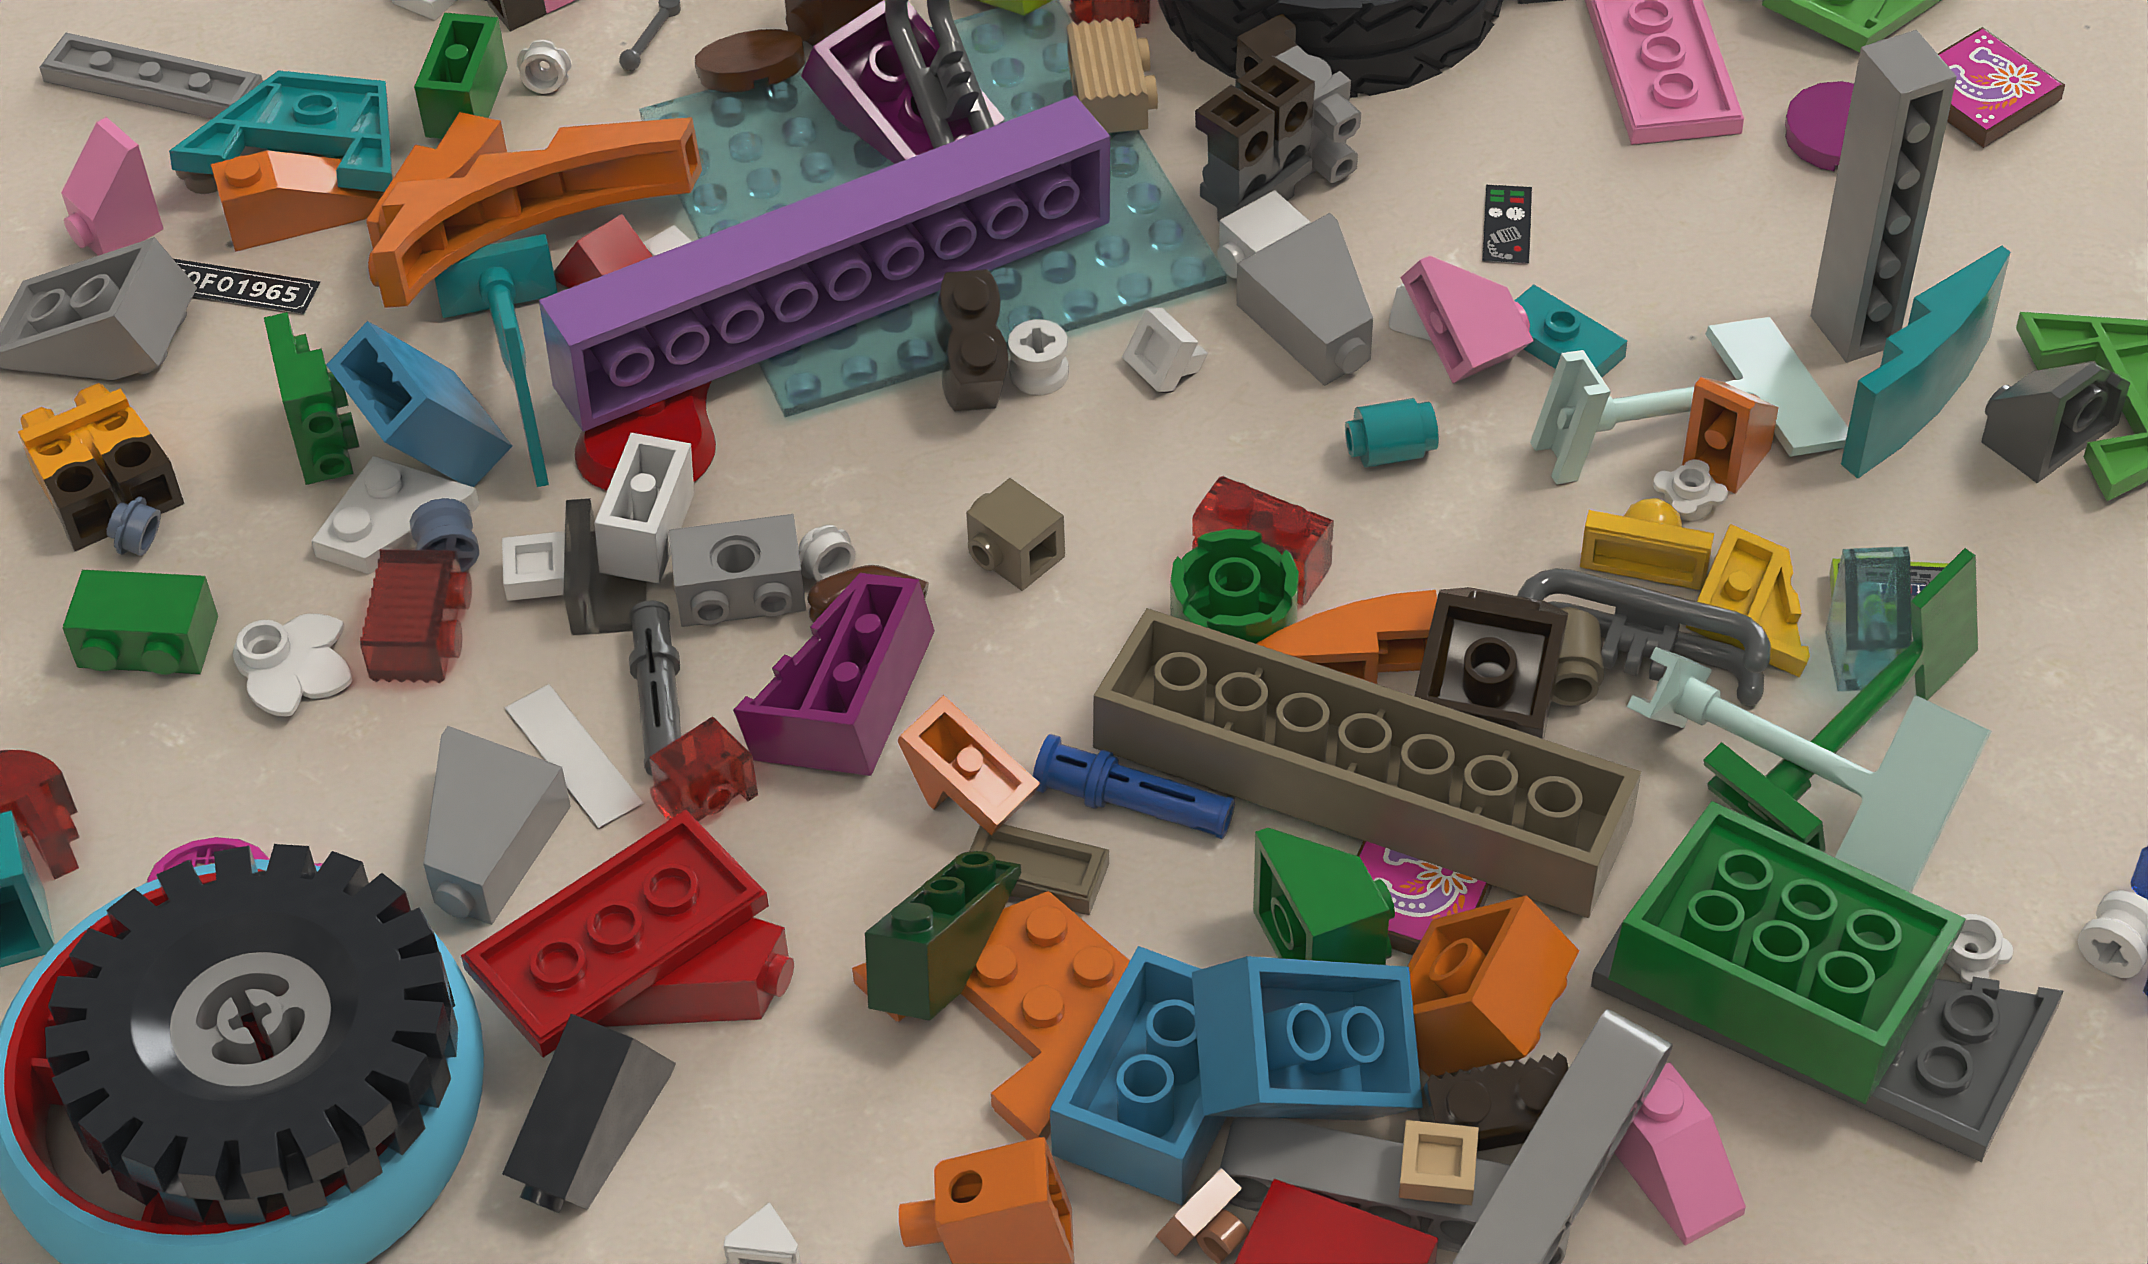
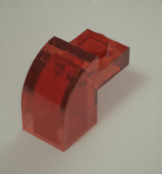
[0,750,80,880]

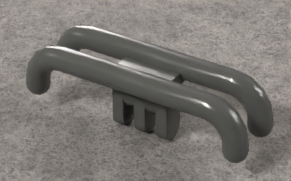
[885,0,995,149]
[1517,568,1771,706]

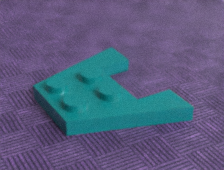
[169,70,393,192]

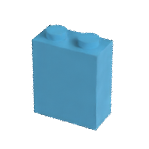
[326,321,513,487]

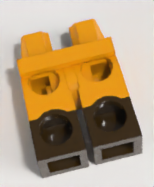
[18,383,185,551]

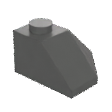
[1981,362,2130,483]

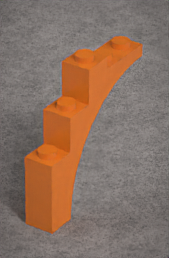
[368,117,702,308]

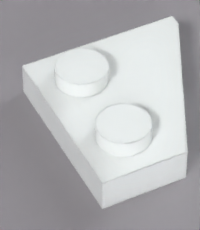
[311,456,479,574]

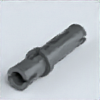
[629,600,686,778]

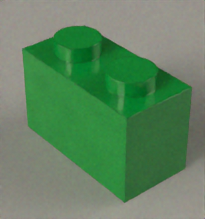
[414,12,508,139]
[62,569,218,675]

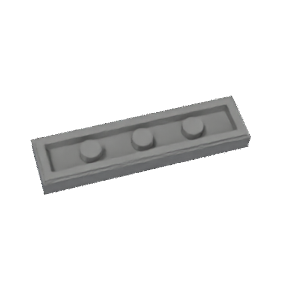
[39,32,263,119]

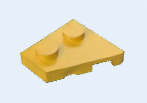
[1685,524,1810,677]

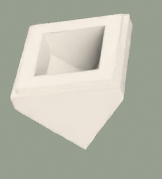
[723,1202,801,1264]

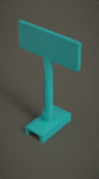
[434,234,558,487]

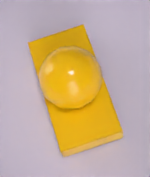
[1580,498,1714,590]

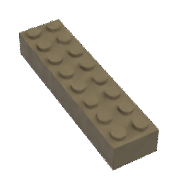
[1093,608,1642,918]

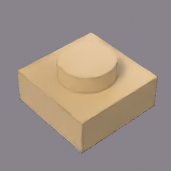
[1399,1120,1479,1206]

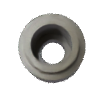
[1552,607,1604,706]

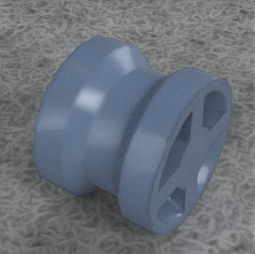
[409,498,480,577]

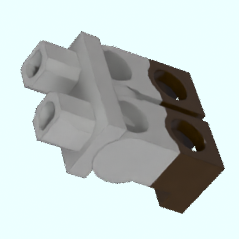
[1235,14,1361,183]

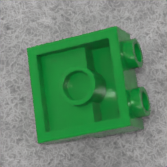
[264,312,360,485]

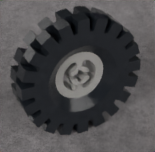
[45,844,458,1225]

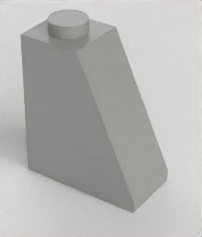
[1236,213,1373,386]
[423,726,571,925]

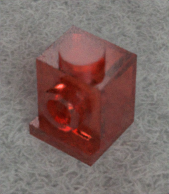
[649,716,758,821]

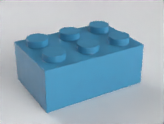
[1050,946,1226,1205]
[1192,956,1423,1121]

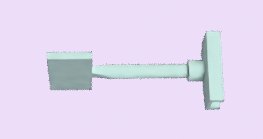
[1530,317,1848,485]
[1627,647,1992,893]

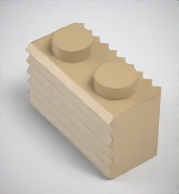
[1067,16,1158,133]

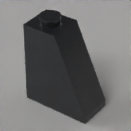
[502,1014,676,1213]

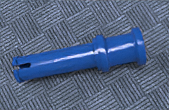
[1033,734,1235,839]

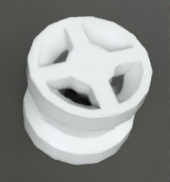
[1008,319,1069,395]
[2077,890,2148,978]

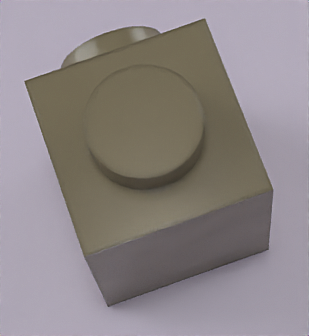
[966,478,1065,591]

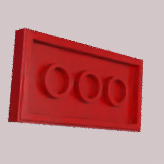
[461,809,769,1058]

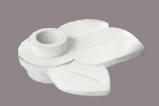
[233,614,353,717]

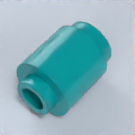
[1345,398,1439,468]

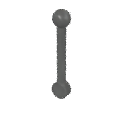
[619,0,681,71]

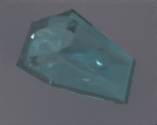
[1825,546,1912,691]

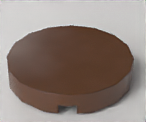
[695,29,806,93]

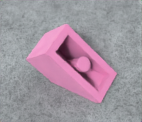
[61,117,164,256]
[1400,256,1534,383]
[1614,1062,1746,1246]

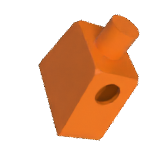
[899,1137,1074,1264]

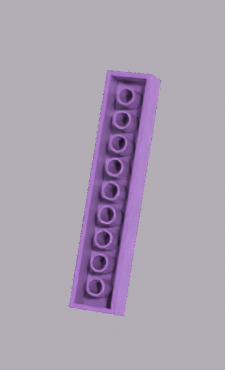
[539,95,1110,432]

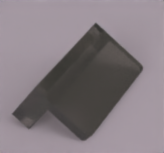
[563,498,647,635]

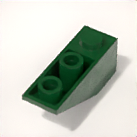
[865,851,1021,1021]

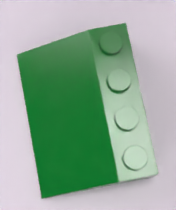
[1608,801,1966,1105]

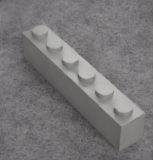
[1810,30,1957,363]

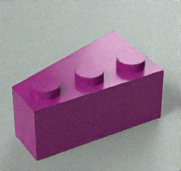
[733,573,935,776]

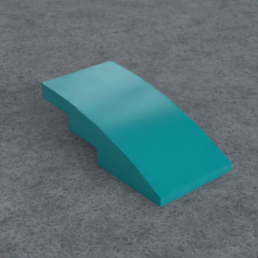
[1841,245,2011,479]

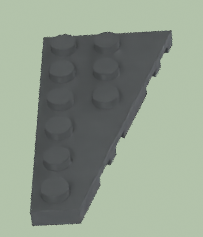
[1591,921,2064,1162]

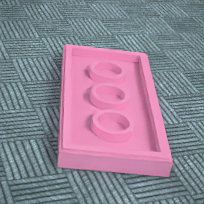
[1585,0,1744,145]

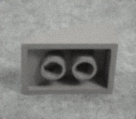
[0,237,197,380]

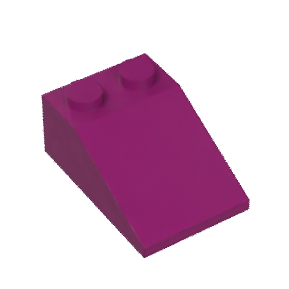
[801,0,1005,164]

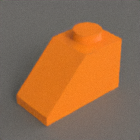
[1682,377,1779,494]

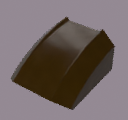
[1414,587,1568,739]

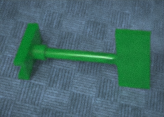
[1703,548,1978,852]

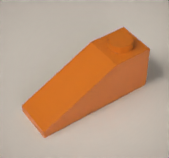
[211,150,394,252]

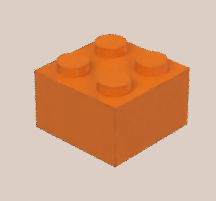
[1407,895,1580,1077]

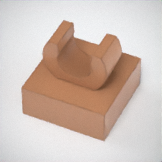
[1156,1168,1249,1264]

